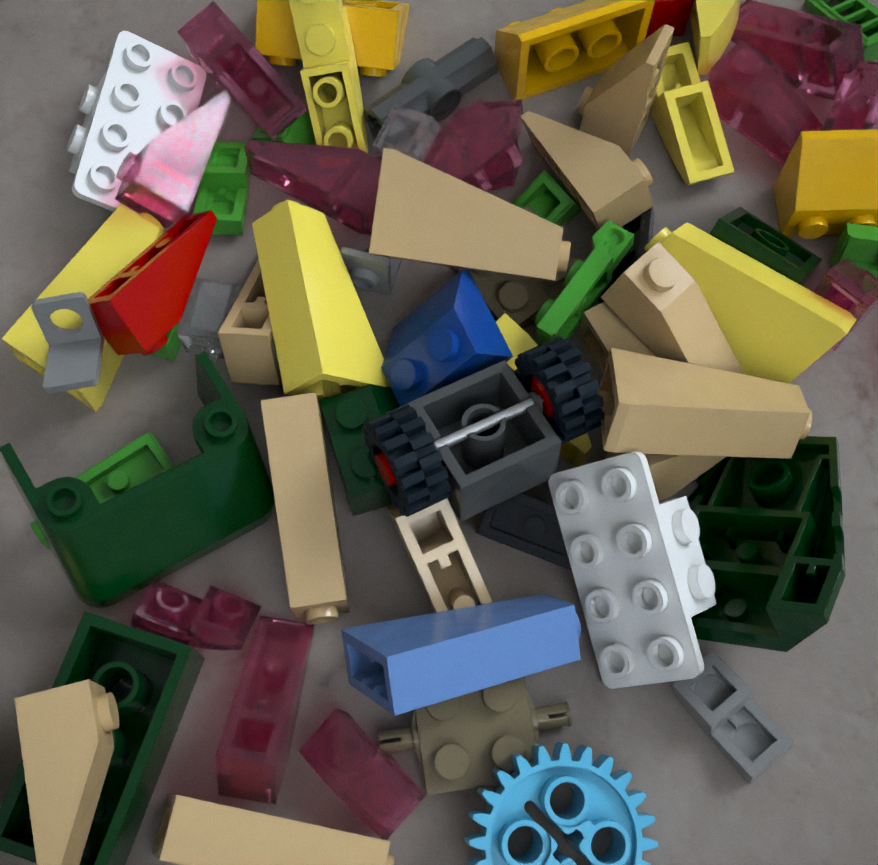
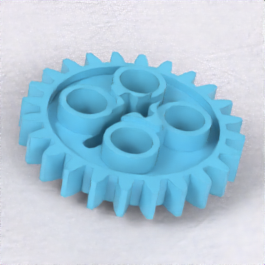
[464,741,658,865]

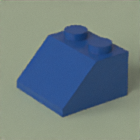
[381,269,513,406]

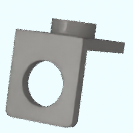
[340,234,402,296]
[31,292,104,394]

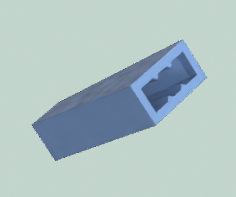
[341,594,581,716]

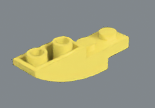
[289,0,369,167]

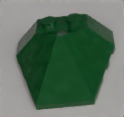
[687,436,846,652]

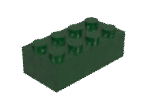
[0,611,205,865]

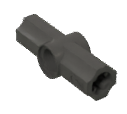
[364,37,498,145]

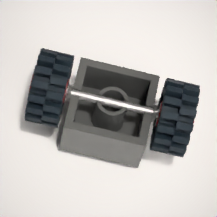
[362,337,605,522]

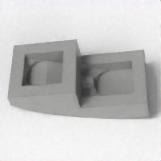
[672,650,794,784]

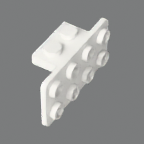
[66,31,207,227]
[548,451,717,689]

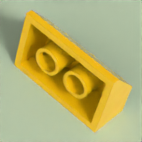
[255,0,409,77]
[494,0,655,102]
[773,129,878,239]

